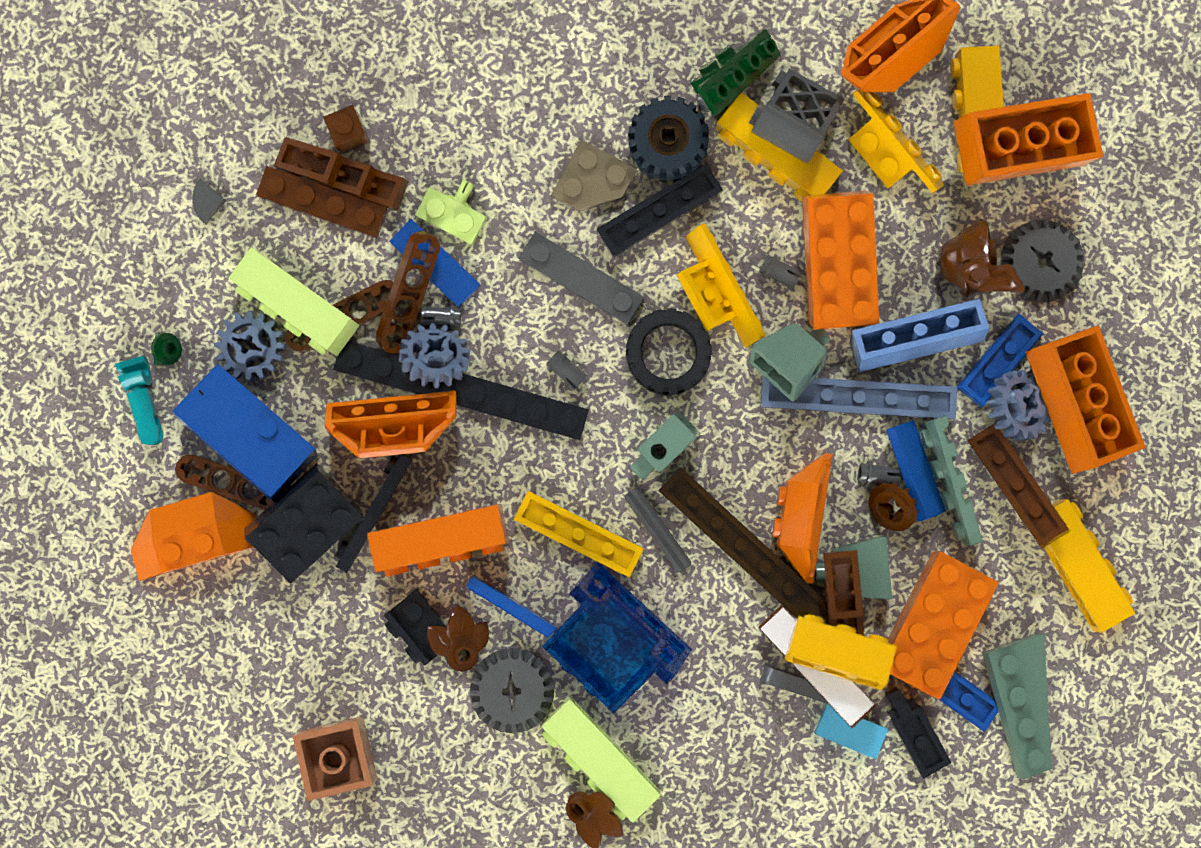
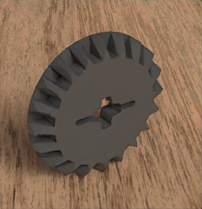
[1000,219,1086,303]
[470,648,554,734]

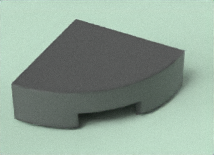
[192,179,227,224]

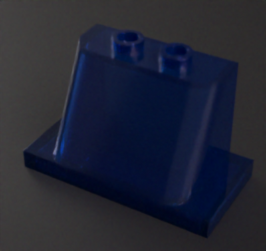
[542,562,692,714]

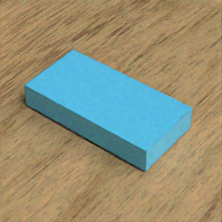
[814,703,888,759]

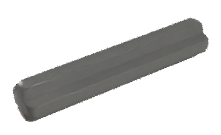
[624,488,691,572]

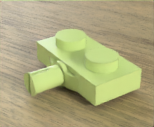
[415,179,487,245]

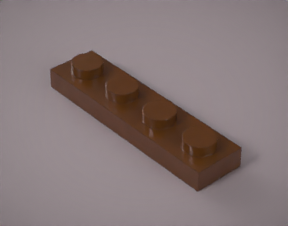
[256,166,388,239]
[967,423,1070,549]

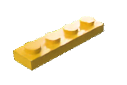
[513,491,644,578]

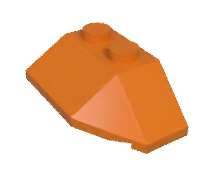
[841,0,960,92]
[324,391,457,458]
[772,453,833,584]
[131,492,256,581]

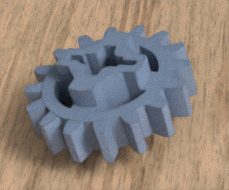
[214,310,287,381]
[399,323,470,388]
[987,370,1051,441]

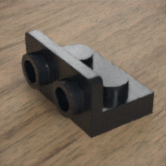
[384,589,447,666]

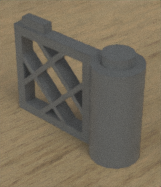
[749,68,845,164]

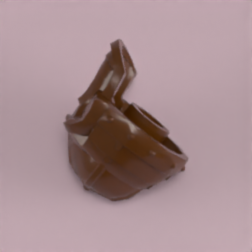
[937,219,1024,298]

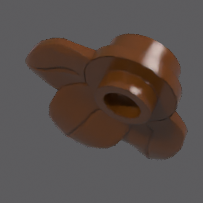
[427,606,489,672]
[565,791,623,848]

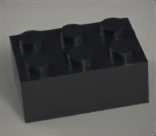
[244,463,364,584]

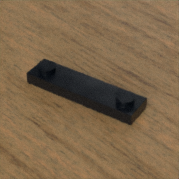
[597,163,723,258]
[334,454,413,573]

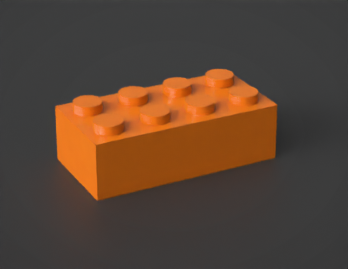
[954,93,1104,186]
[802,191,879,330]
[1025,325,1146,474]
[367,504,510,577]
[888,551,999,700]

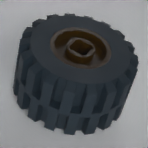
[628,95,709,183]

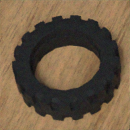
[626,308,712,396]

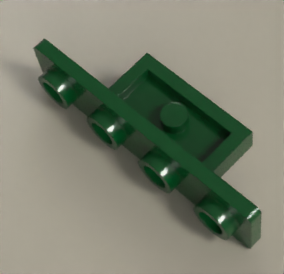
[691,29,781,115]

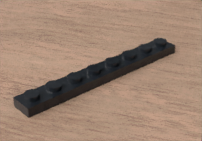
[333,341,589,441]

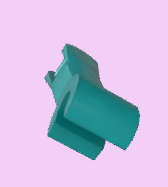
[115,355,164,445]

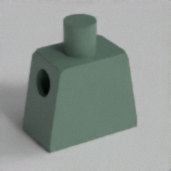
[749,323,830,402]
[630,410,700,480]
[815,536,892,599]

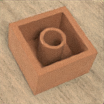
[293,716,378,801]

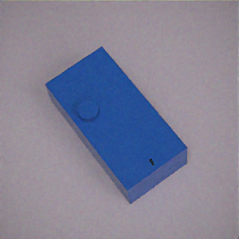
[172,364,318,502]

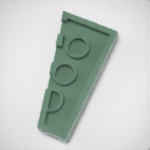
[920,416,983,546]
[982,633,1052,779]

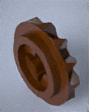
[868,482,919,531]

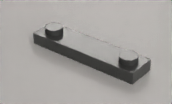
[518,232,644,325]

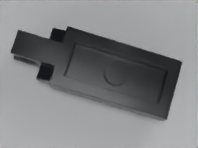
[885,686,952,779]

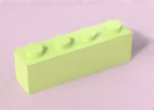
[228,247,360,356]
[541,696,661,823]

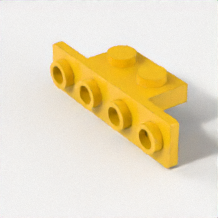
[848,89,944,193]
[676,223,765,348]

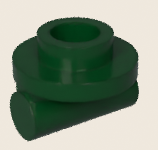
[151,333,182,366]

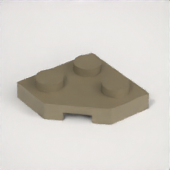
[551,140,637,212]

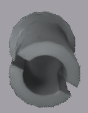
[759,255,802,290]
[421,305,461,330]
[546,350,588,391]
[857,461,901,487]

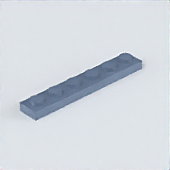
[760,375,957,420]

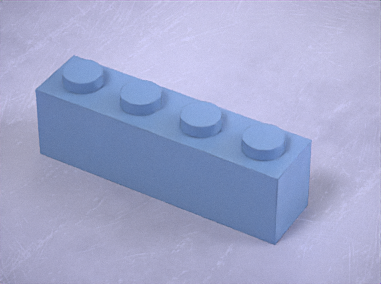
[850,299,990,373]

